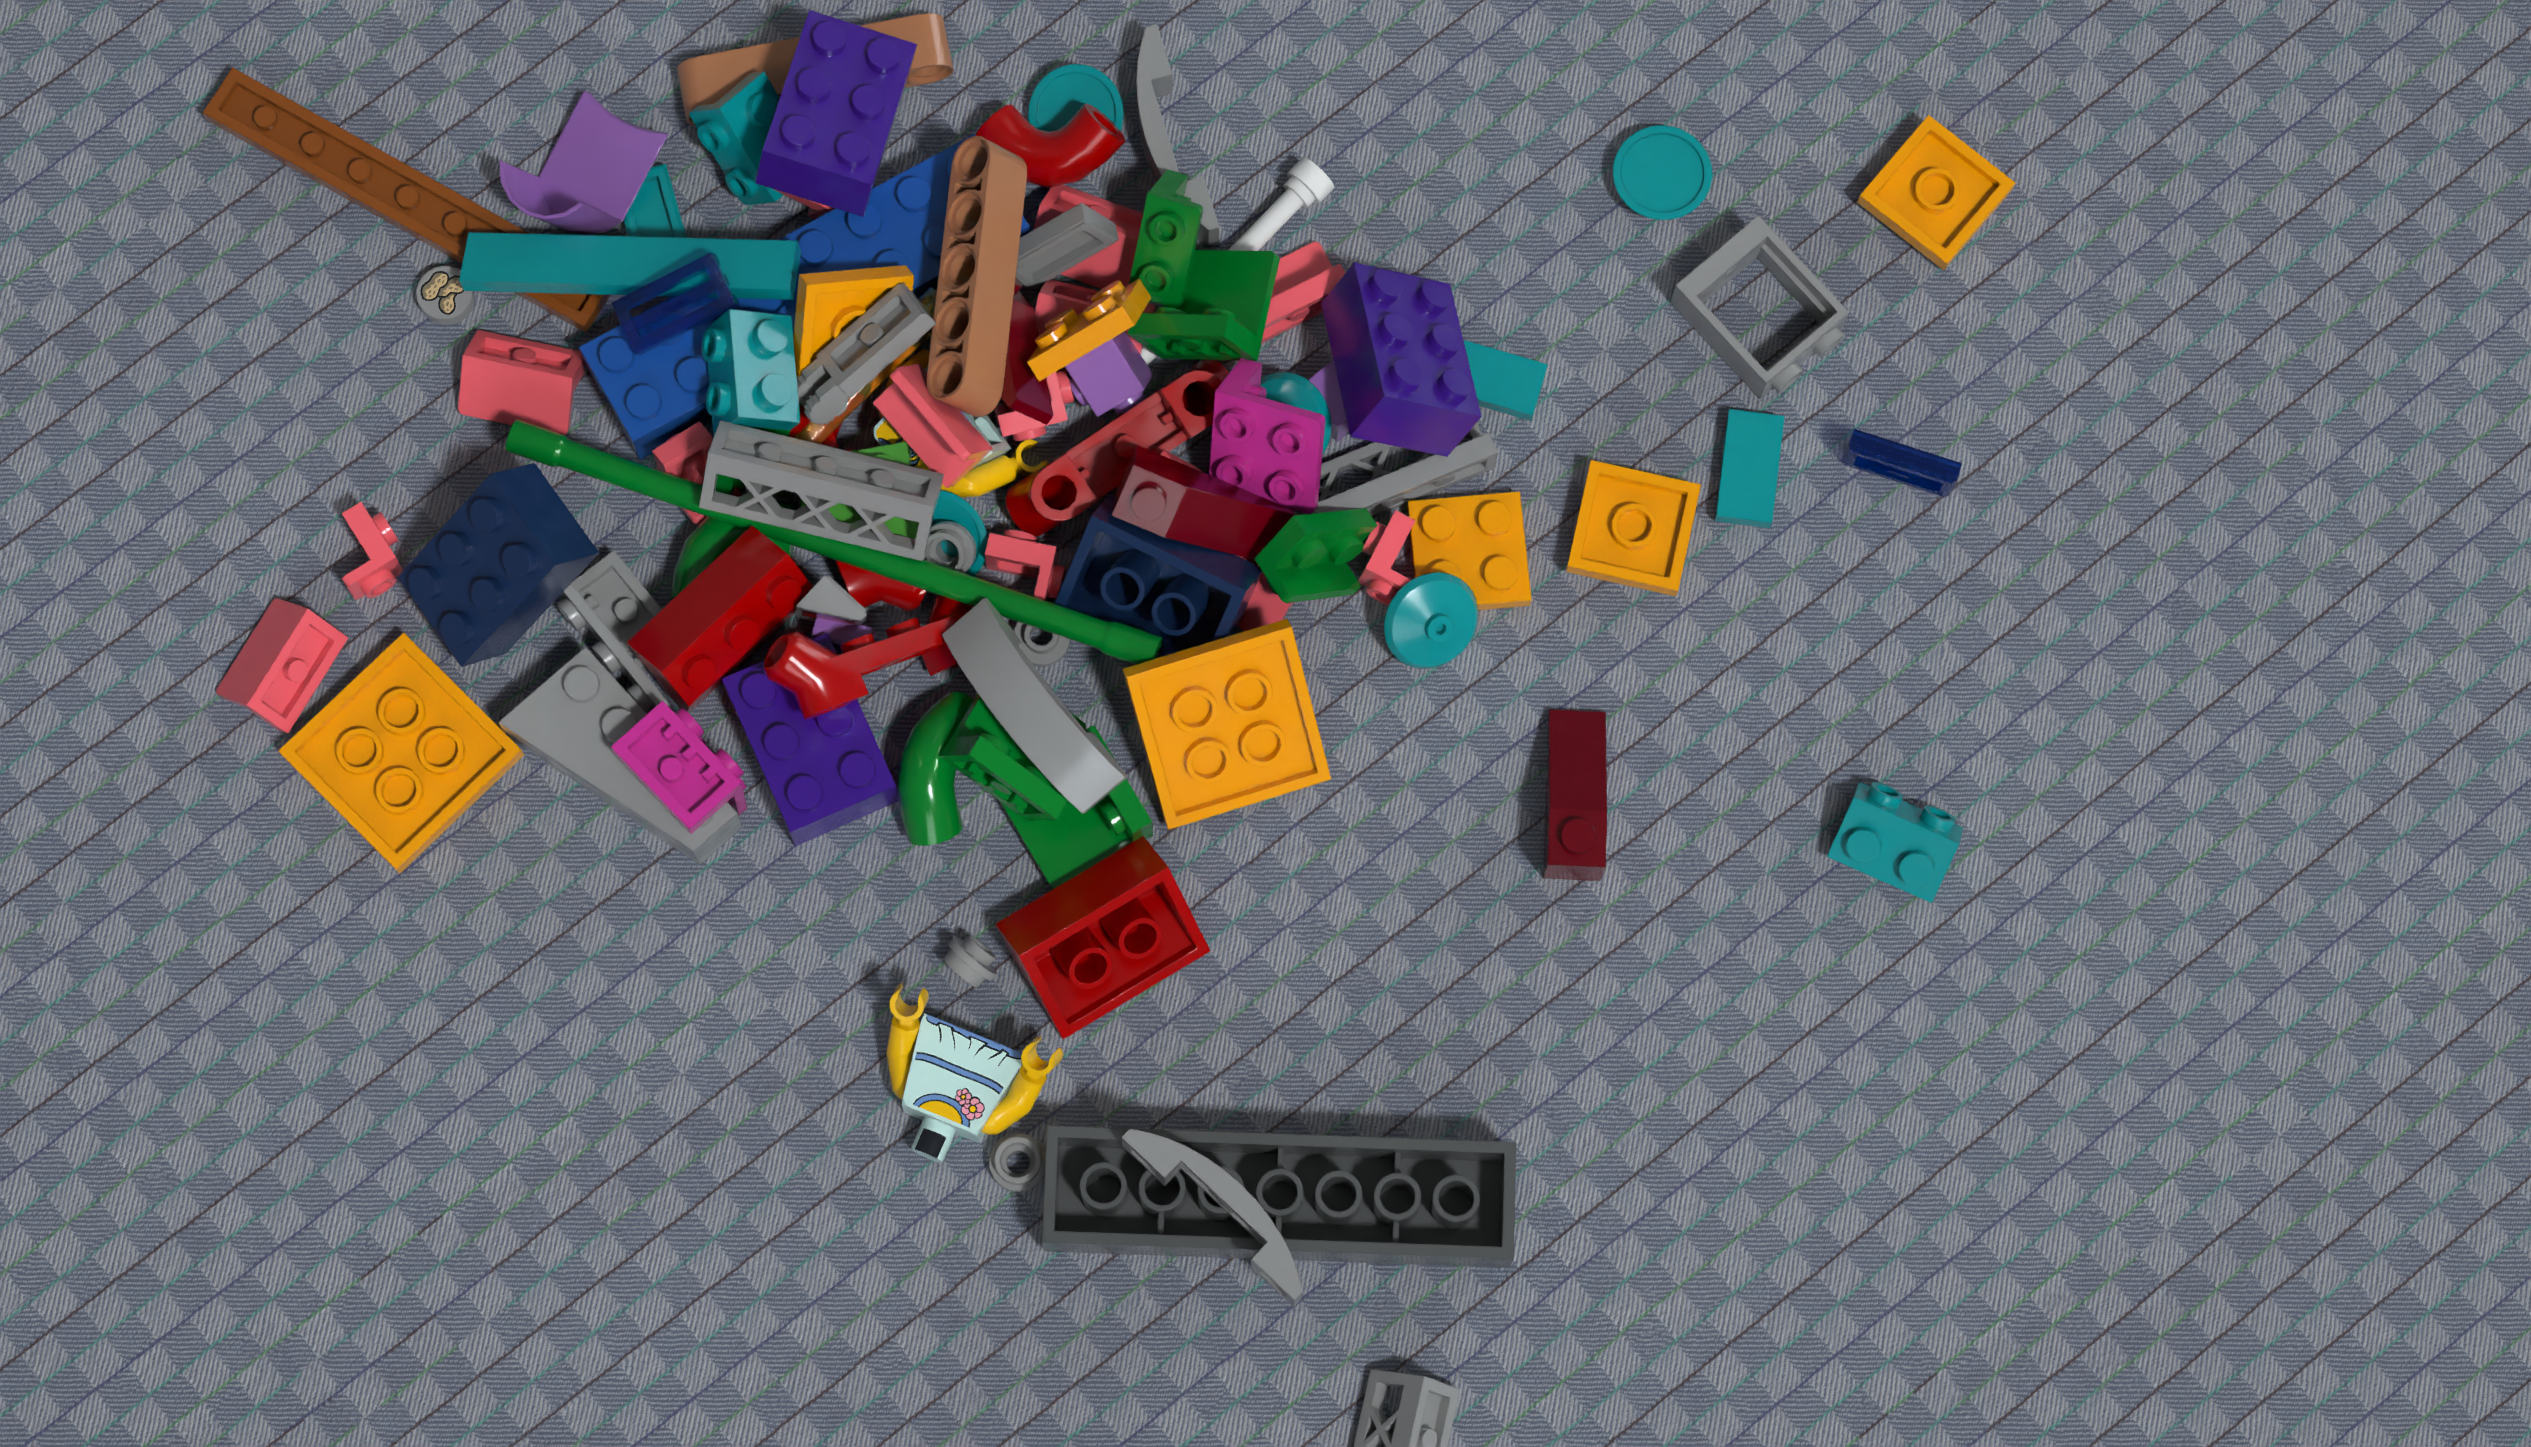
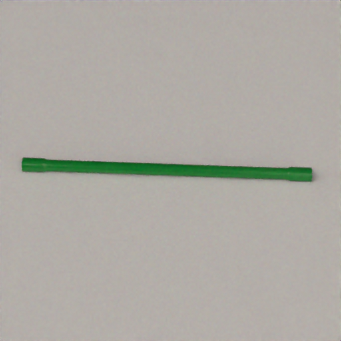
[506,419,1162,665]

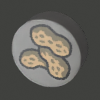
[416,266,475,325]

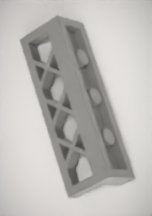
[699,420,944,561]
[1293,422,1498,518]
[1354,1369,1460,1447]

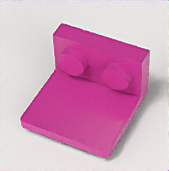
[1209,358,1325,514]
[611,700,747,834]

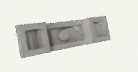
[1137,24,1219,248]
[942,598,1128,814]
[1122,1129,1303,1307]

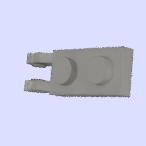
[796,282,937,426]

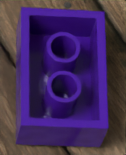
[755,10,917,217]
[1321,262,1482,457]
[722,633,899,847]

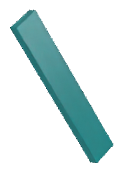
[459,232,801,300]

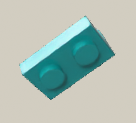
[689,71,784,205]
[702,309,800,434]
[1827,782,1963,903]

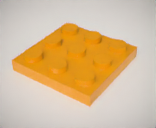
[1122,619,1331,830]
[278,632,524,874]

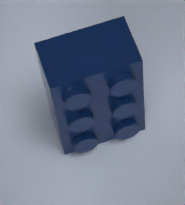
[398,463,599,667]
[1054,494,1262,658]

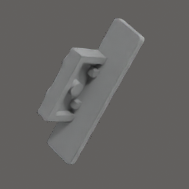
[557,550,672,714]

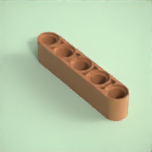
[677,13,954,126]
[927,136,1027,417]

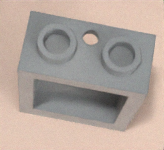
[1671,215,1849,399]

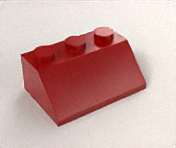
[627,526,813,713]
[995,836,1211,1039]

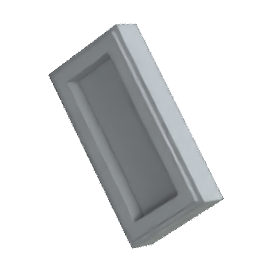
[1016,202,1119,290]

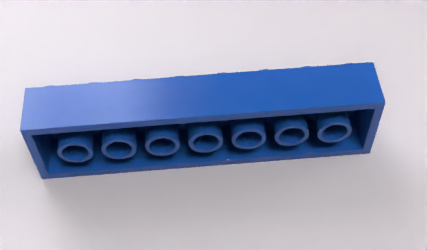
[579,134,1030,460]

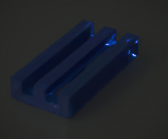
[611,252,740,355]
[1842,429,1962,498]

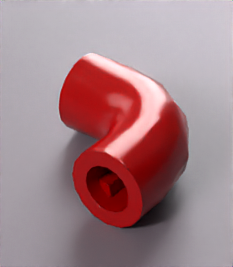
[975,103,1126,188]

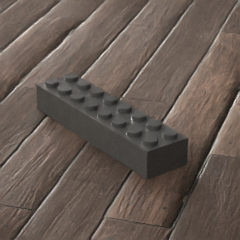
[1042,1125,1516,1268]

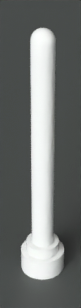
[1141,157,1334,365]

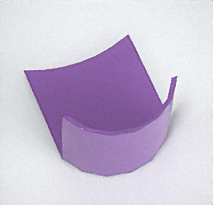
[499,91,668,235]

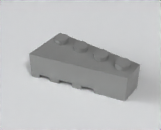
[498,647,743,865]

